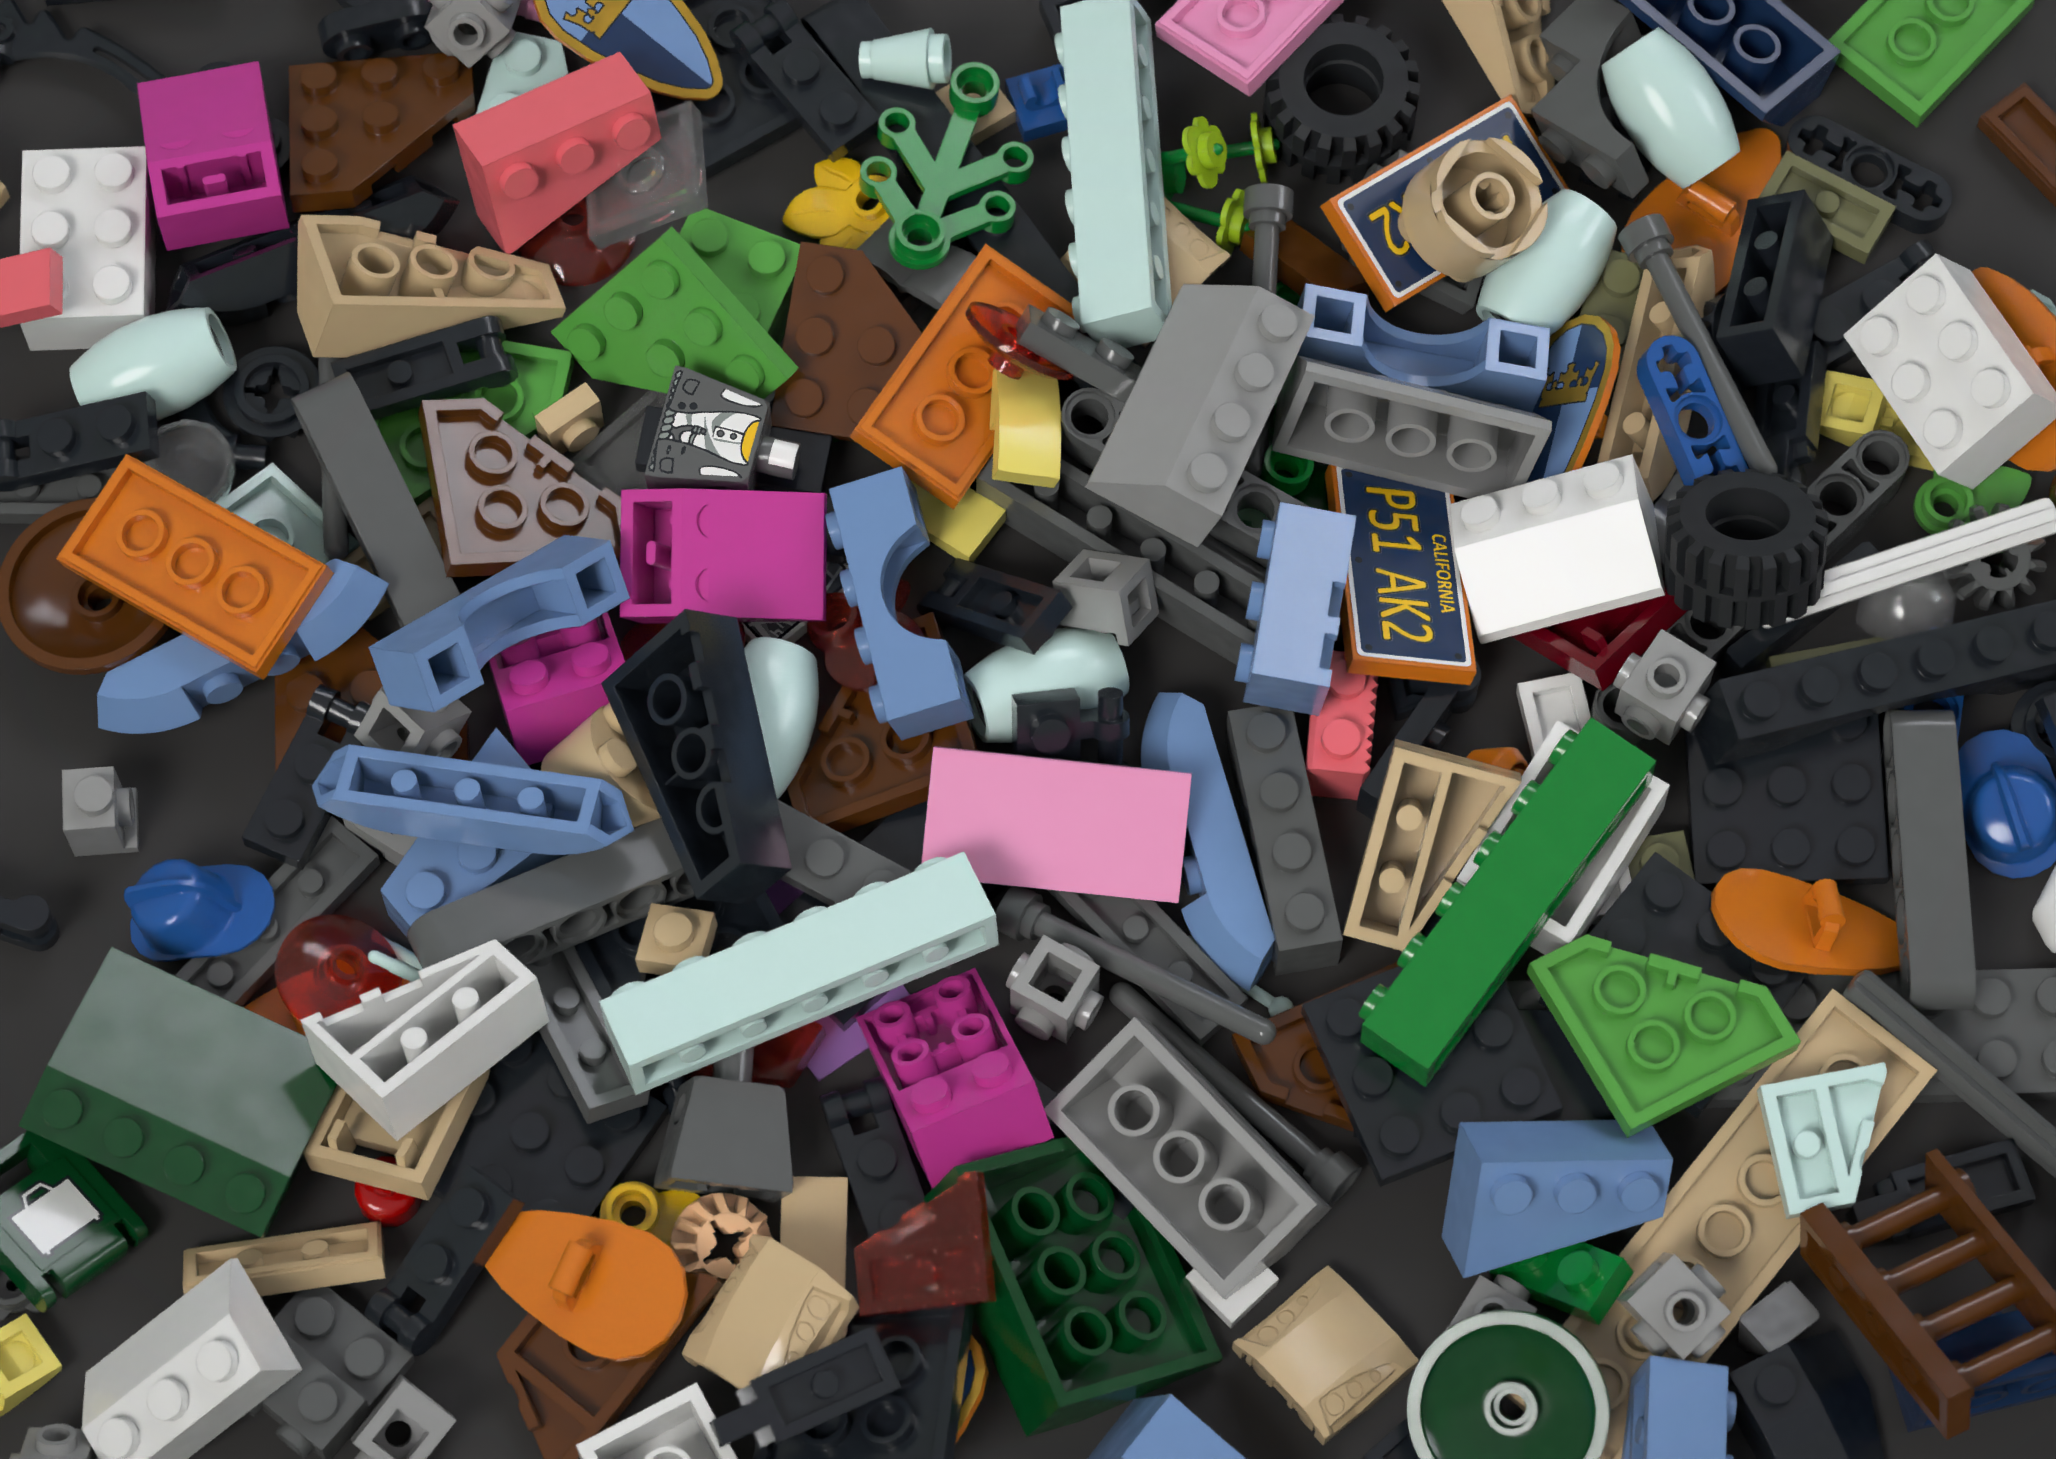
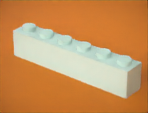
[1055,0,1172,348]
[599,852,999,1095]

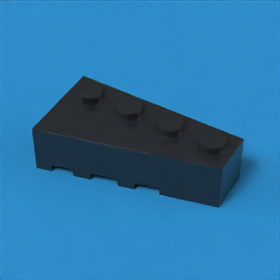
[601,609,792,905]

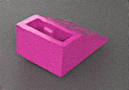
[137,61,290,251]
[620,488,827,624]
[488,611,625,765]
[856,968,1054,1189]

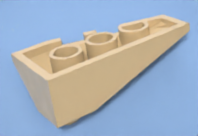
[1442,0,1554,118]
[297,215,566,358]

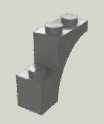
[1531,0,1649,199]

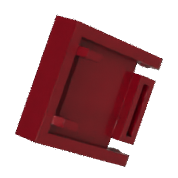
[1511,577,1688,691]

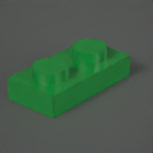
[1489,1242,1634,1326]

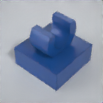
[1005,63,1068,142]

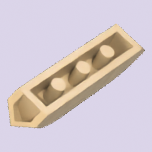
[1597,245,1715,502]

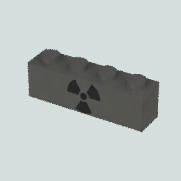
[1225,705,1343,976]

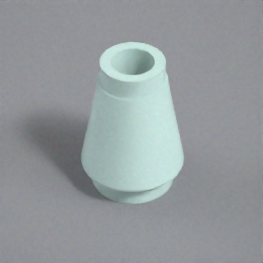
[859,28,952,90]

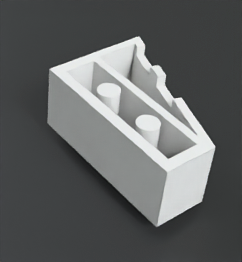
[301,939,550,1141]

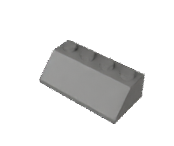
[1085,284,1315,548]
[1272,355,1552,499]
[1044,1017,1332,1299]

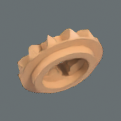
[670,1193,773,1298]

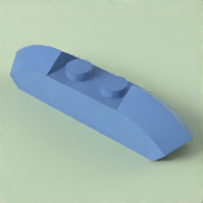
[97,559,389,734]
[1141,692,1275,991]
[312,744,634,855]

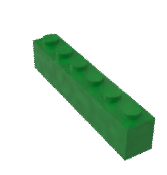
[1358,717,1656,1087]

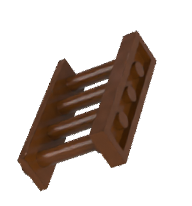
[1800,1148,2056,1440]

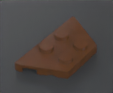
[496,1271,724,1459]

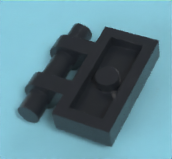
[1012,687,1129,766]

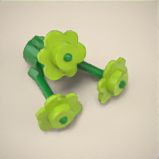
[1161,112,1280,255]

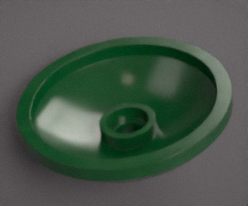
[1407,1309,1611,1459]

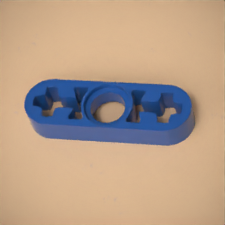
[1637,335,1748,486]

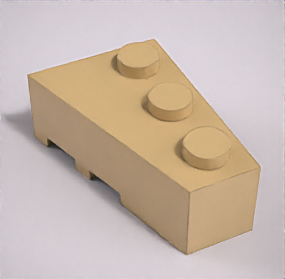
[1343,739,1522,951]

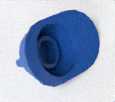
[1958,729,2056,879]
[124,859,276,962]

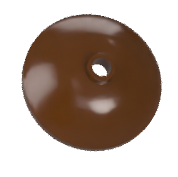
[0,498,169,675]

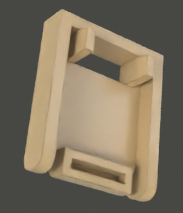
[303,1069,490,1201]

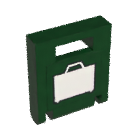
[0,1130,149,1312]

